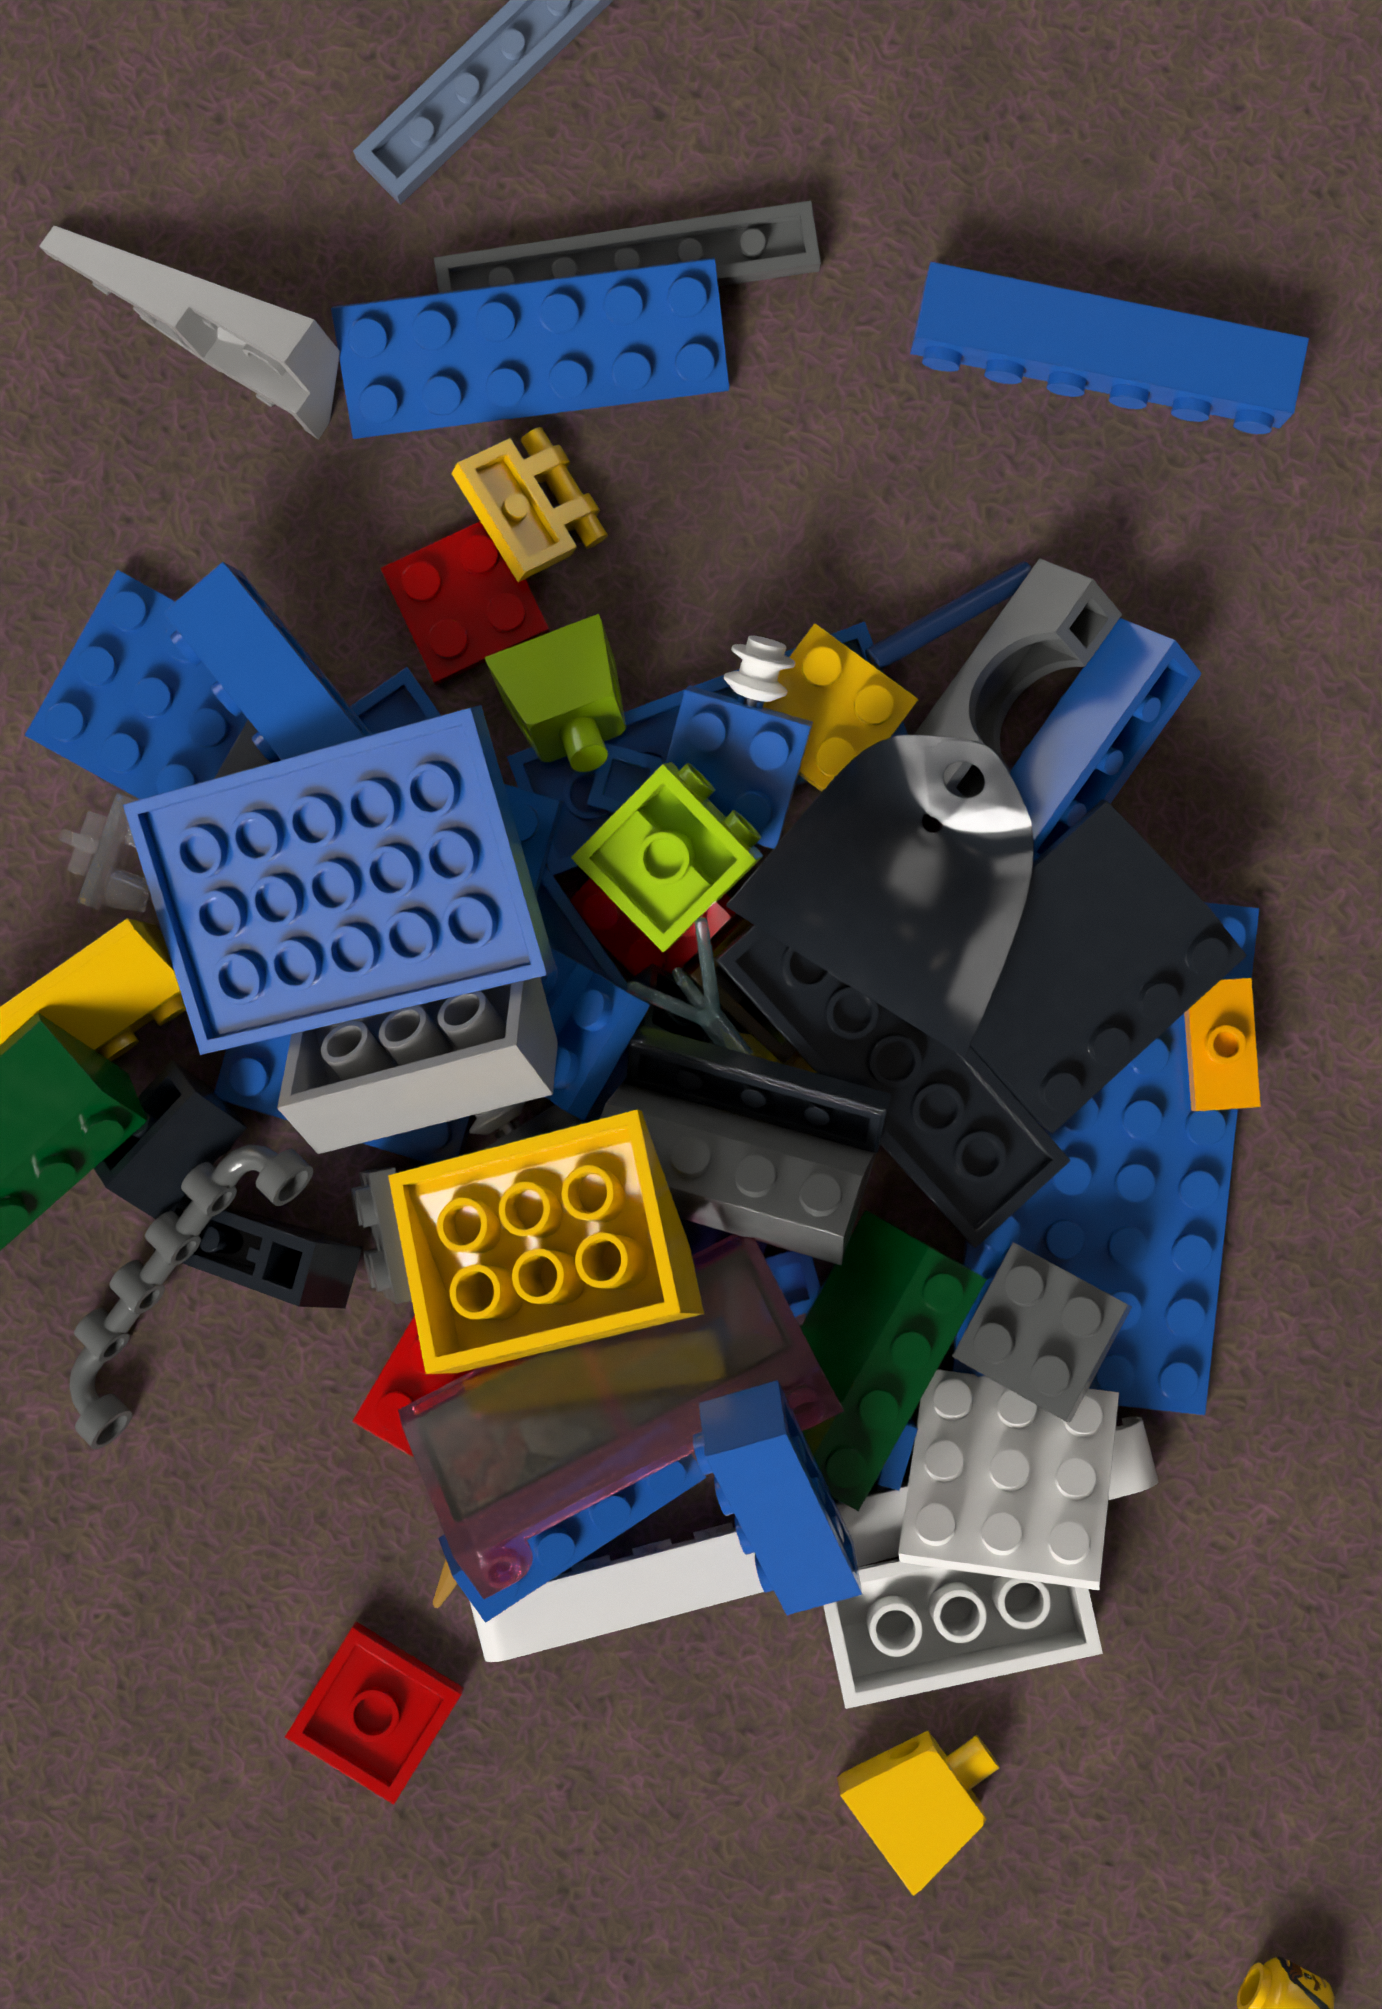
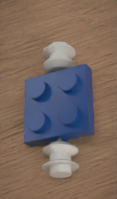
[666,636,813,849]

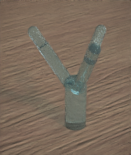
[627,917,754,1055]

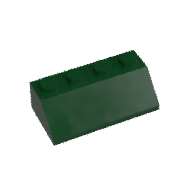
[0,1012,147,1251]
[768,1209,987,1512]

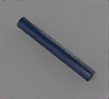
[865,561,1032,671]

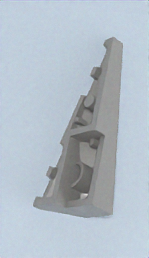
[39,226,340,440]

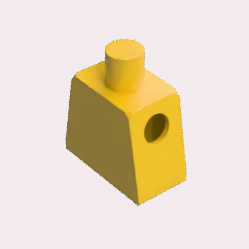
[837,1731,1000,1896]

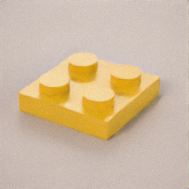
[763,623,918,792]

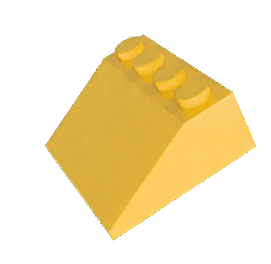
[388,1109,704,1374]

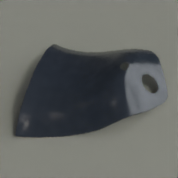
[726,735,1034,1056]

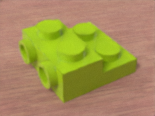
[571,762,763,952]

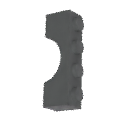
[914,558,1122,798]

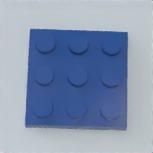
[24,570,248,800]

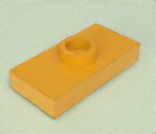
[1184,978,1261,1111]

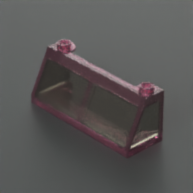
[398,1234,844,1599]

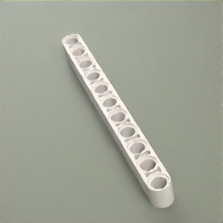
[470,1417,1159,1662]

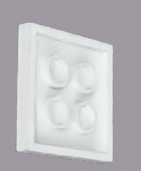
[898,1370,1119,1590]

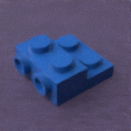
[540,946,650,1120]

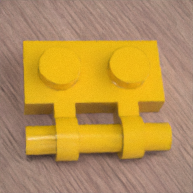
[451,427,608,582]

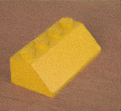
[0,918,186,1061]

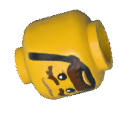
[1237,1956,1335,2009]

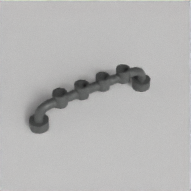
[69,1144,313,1449]

